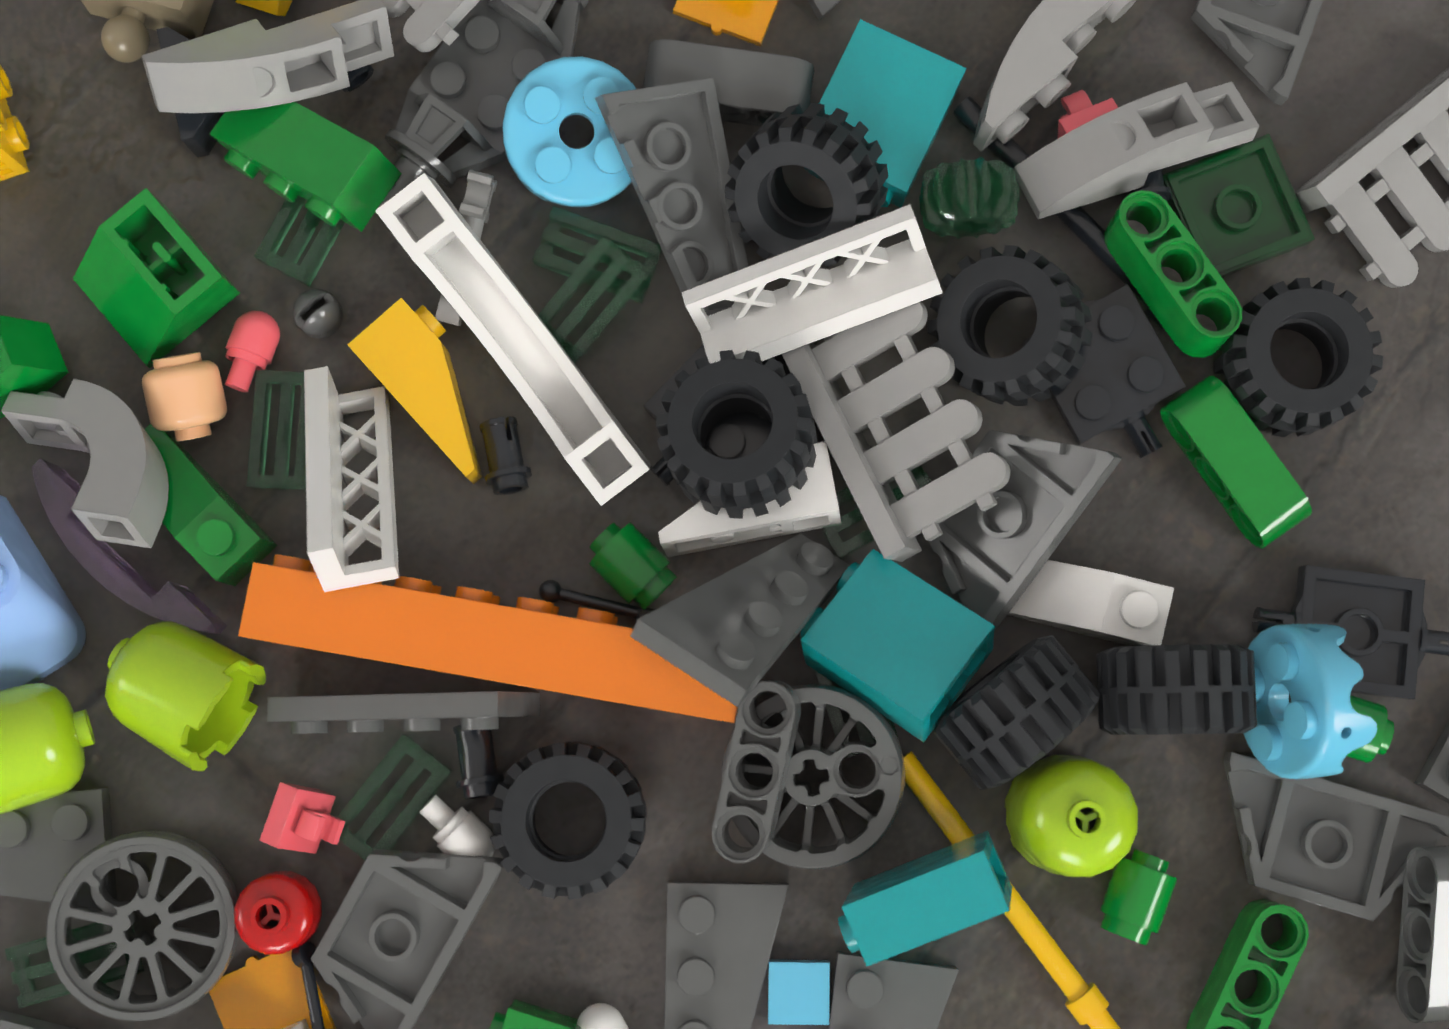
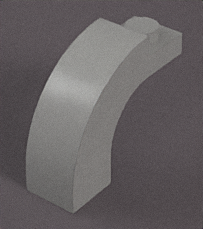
[1,379,169,548]

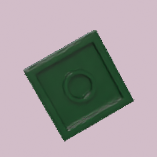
[1163,134,1315,278]

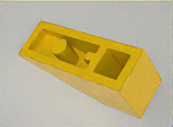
[347,298,482,484]

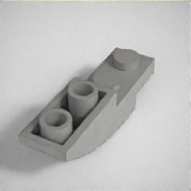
[141,0,394,113]
[973,0,1136,152]
[1013,82,1260,219]

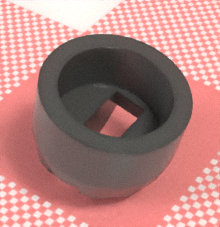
[293,289,343,338]

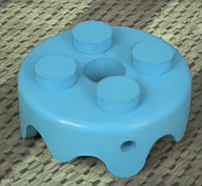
[503,56,636,208]
[1243,624,1377,779]

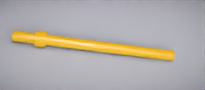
[903,751,1121,1029]

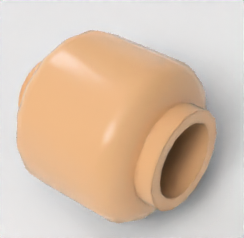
[142,352,227,441]

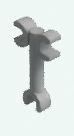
[435,170,497,326]

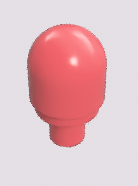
[225,310,280,393]

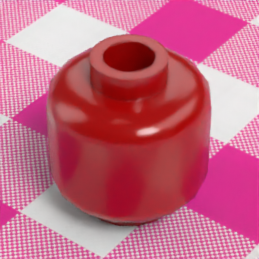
[234,871,322,955]

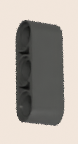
[643,39,815,126]
[712,680,801,863]
[1396,846,1449,1023]

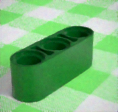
[1104,190,1242,358]
[1160,375,1312,549]
[1186,899,1309,1029]

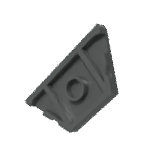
[1190,0,1323,106]
[929,430,1122,632]
[1223,752,1449,922]
[311,849,504,1029]

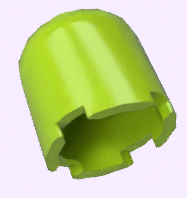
[105,621,266,772]
[0,683,95,815]
[1004,755,1138,877]

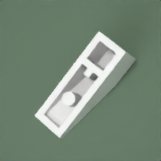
[658,441,842,557]
[1007,560,1174,646]

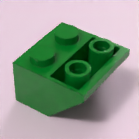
[73,188,240,368]

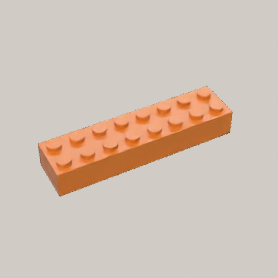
[238,554,737,723]

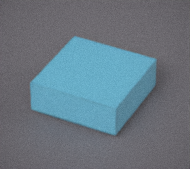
[768,959,830,1025]

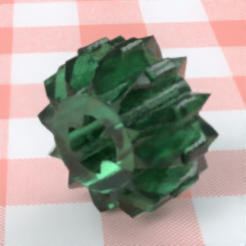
[919,157,1020,239]

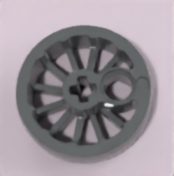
[721,684,905,869]
[46,830,239,1021]

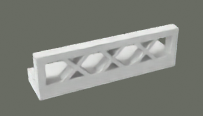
[682,204,942,363]
[304,366,399,592]

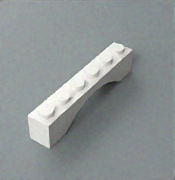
[375,173,651,506]

